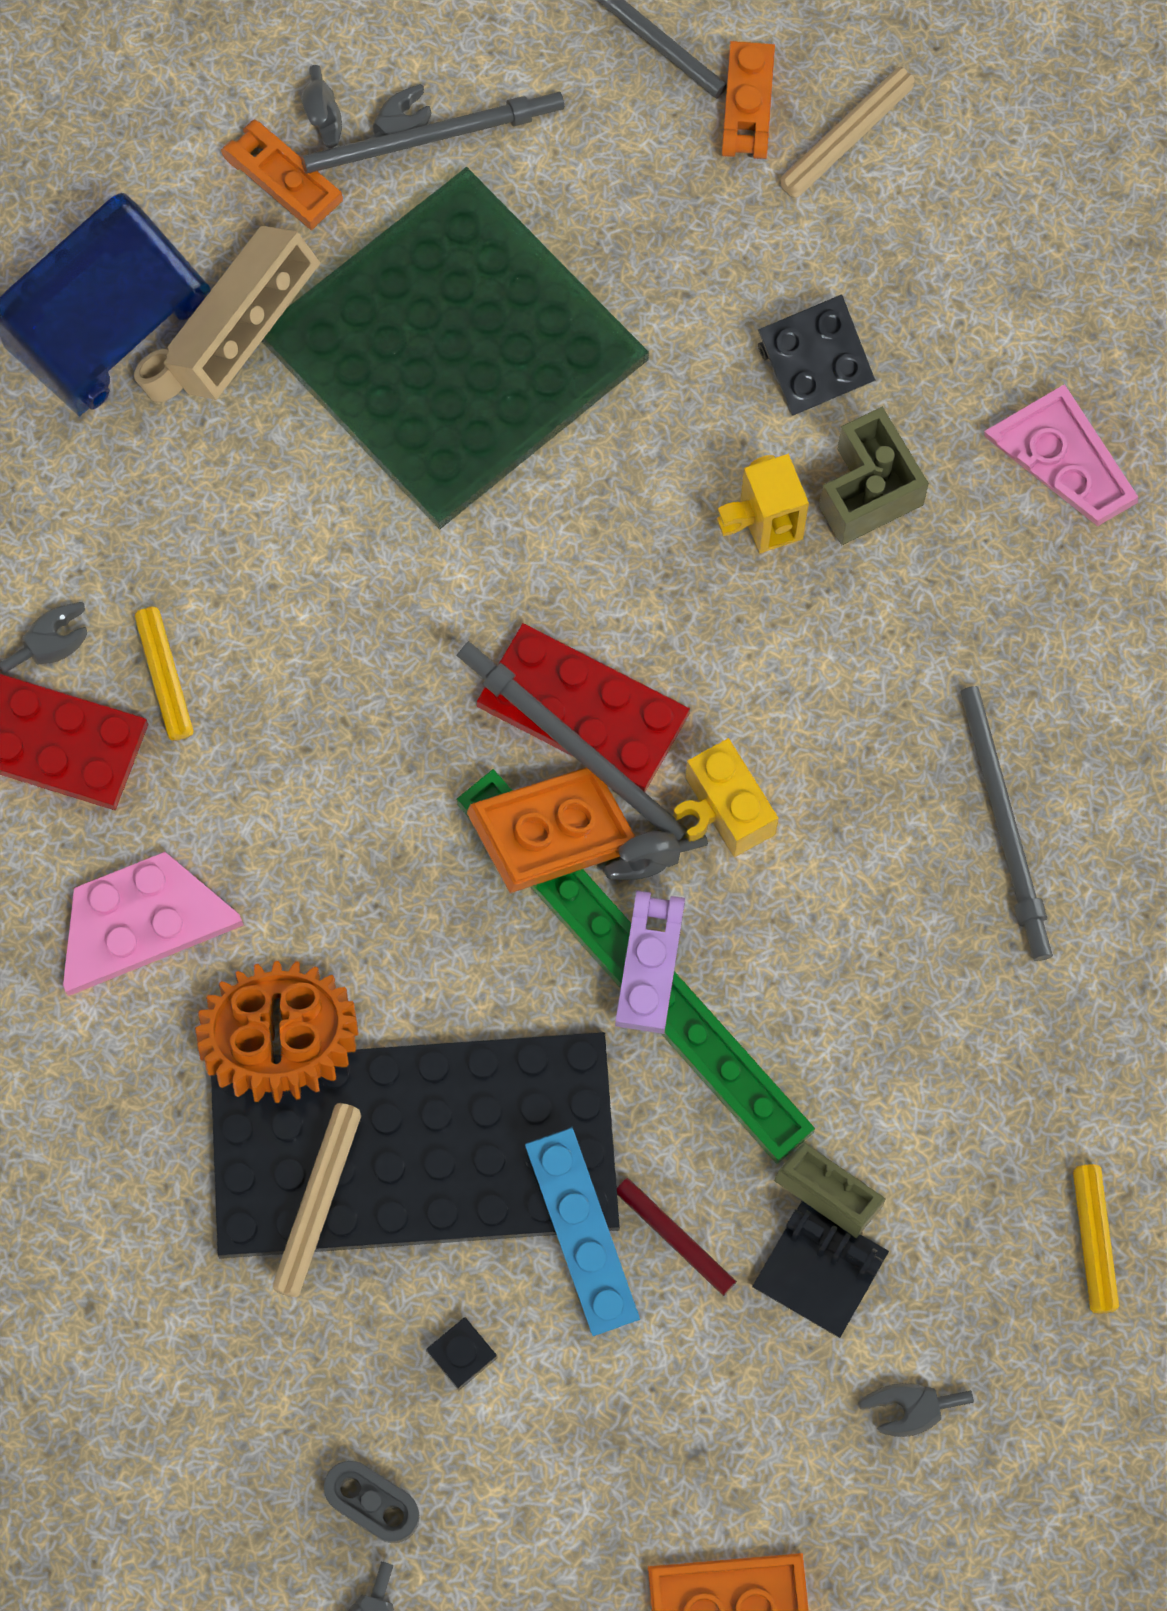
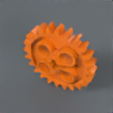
[195,961,358,1103]

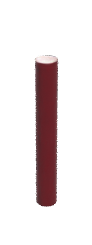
[617,1178,737,1296]

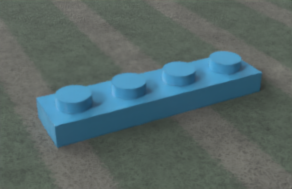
[525,1127,640,1336]

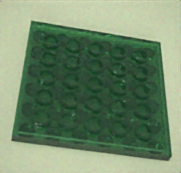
[262,167,649,530]

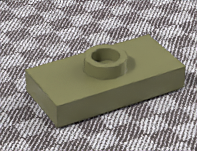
[774,1142,886,1238]

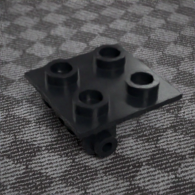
[758,294,876,416]
[752,1201,889,1338]

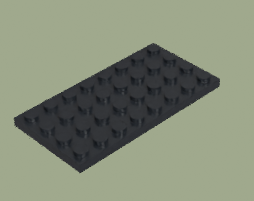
[211,1032,620,1259]

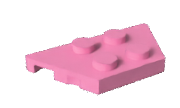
[63,852,244,996]

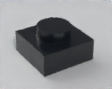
[426,1317,498,1391]

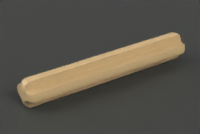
[780,67,915,198]
[273,1103,361,1298]

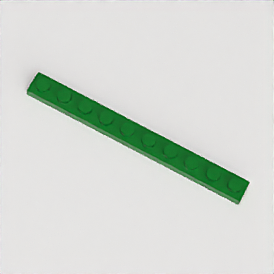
[456,769,815,1164]

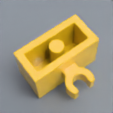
[717,453,809,554]
[673,738,779,858]

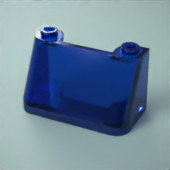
[0,193,211,417]

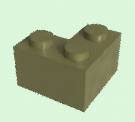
[819,406,929,546]

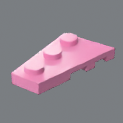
[984,384,1138,526]

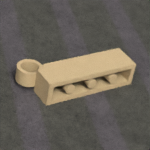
[134,226,321,402]

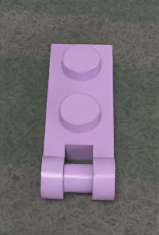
[615,890,685,1034]

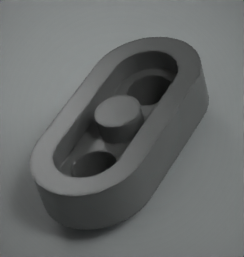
[324,1461,420,1543]

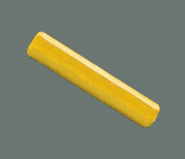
[135,606,194,741]
[1073,1164,1119,1314]

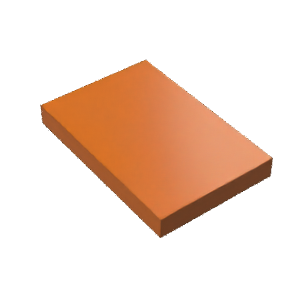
[467,767,636,893]
[648,1553,809,1611]

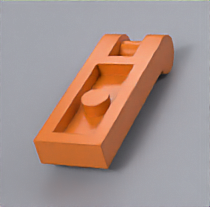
[722,41,775,159]
[221,119,343,231]

